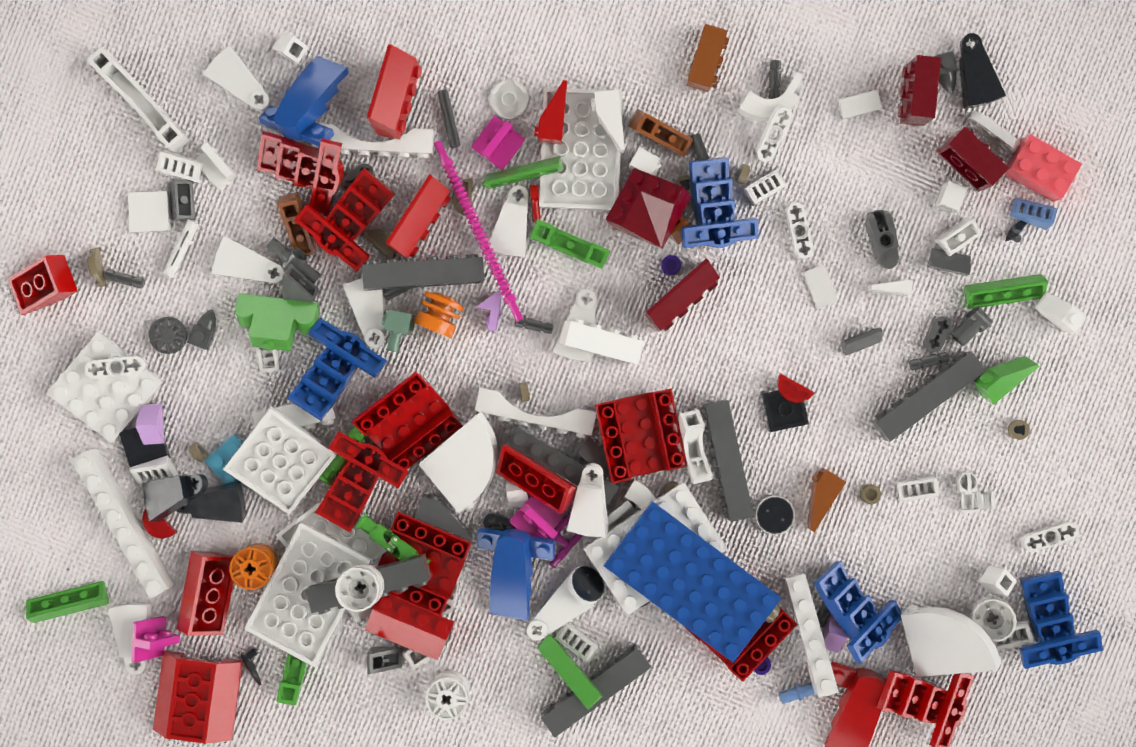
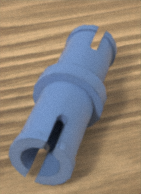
[778,682,815,704]

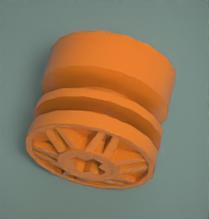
[413,291,465,339]
[229,543,280,590]

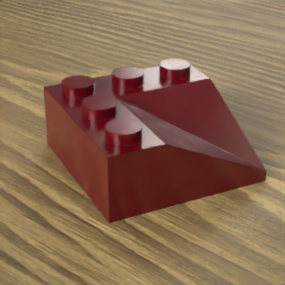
[605,168,691,249]

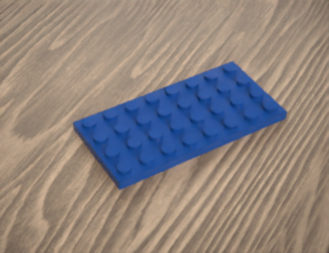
[604,501,782,663]

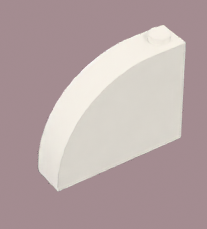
[418,412,498,513]
[901,605,1001,677]

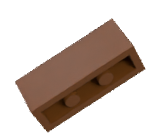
[686,24,729,92]

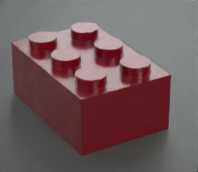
[898,55,941,126]
[936,127,1009,192]

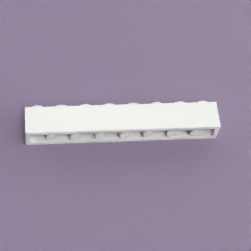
[71,448,175,599]

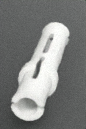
[162,219,200,278]

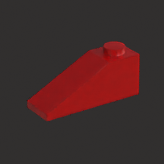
[534,80,567,145]

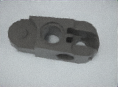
[865,210,899,269]

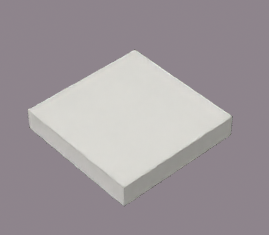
[128,191,171,233]

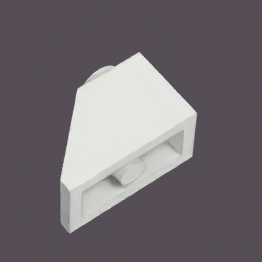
[1034,292,1087,333]

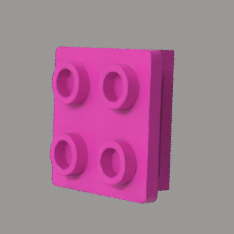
[471,116,525,170]
[509,496,563,539]
[131,616,180,663]

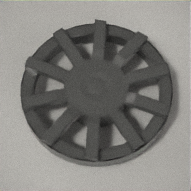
[149,317,187,354]

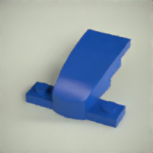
[259,56,349,147]
[681,157,759,248]
[288,318,387,421]
[477,527,555,621]
[813,561,902,663]
[1019,571,1103,669]

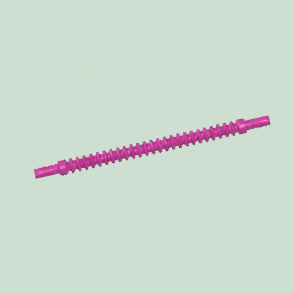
[434,140,523,322]

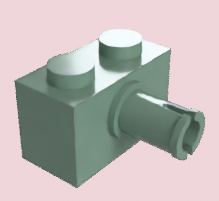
[382,309,415,353]

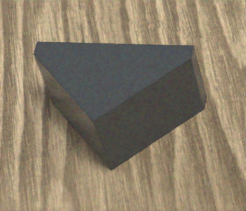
[282,263,319,303]
[367,647,402,675]

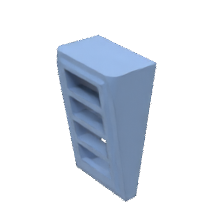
[1010,198,1058,230]

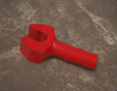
[530,185,540,222]

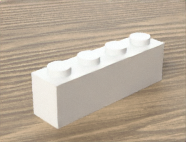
[559,318,644,365]
[252,403,339,430]

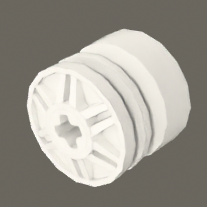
[335,564,384,612]
[970,596,1017,642]
[425,670,470,720]

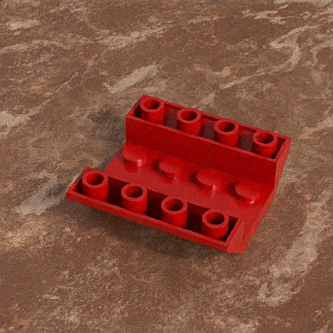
[352,371,463,470]
[595,388,688,484]
[375,511,472,617]
[685,604,798,682]
[153,650,243,744]

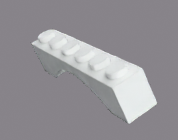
[87,47,191,153]
[312,123,435,160]
[475,387,596,438]
[782,572,839,698]

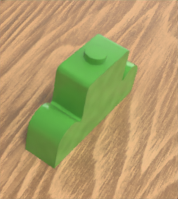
[235,293,321,351]

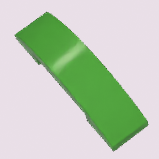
[530,219,610,269]
[276,653,307,706]

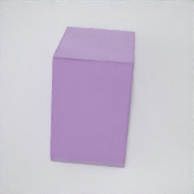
[135,404,165,445]
[822,611,848,653]

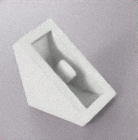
[505,479,529,509]

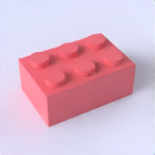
[1004,134,1082,202]

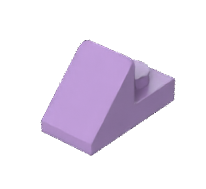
[475,291,502,332]

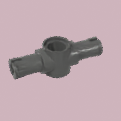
[266,237,322,284]

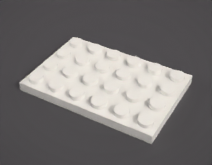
[539,87,623,210]
[583,482,728,616]
[244,522,372,667]

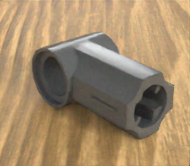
[951,306,993,346]

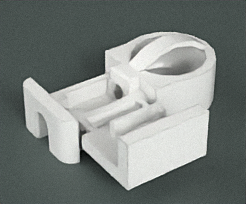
[955,471,996,513]

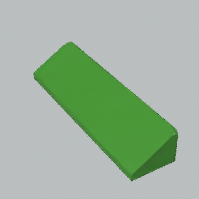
[482,156,564,189]
[964,274,1047,309]
[26,581,109,623]
[537,634,603,710]

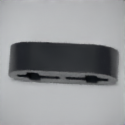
[483,512,516,531]

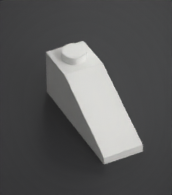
[590,89,625,153]

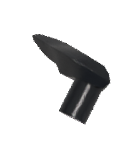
[1005,221,1027,243]
[241,647,262,686]

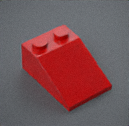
[8,255,78,315]

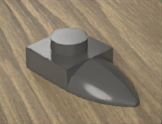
[933,51,958,94]
[187,309,216,350]

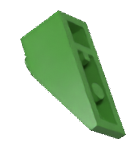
[973,356,1039,405]

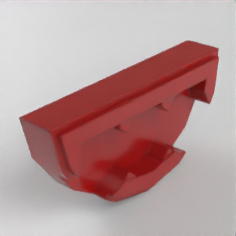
[777,373,815,403]
[142,509,178,539]

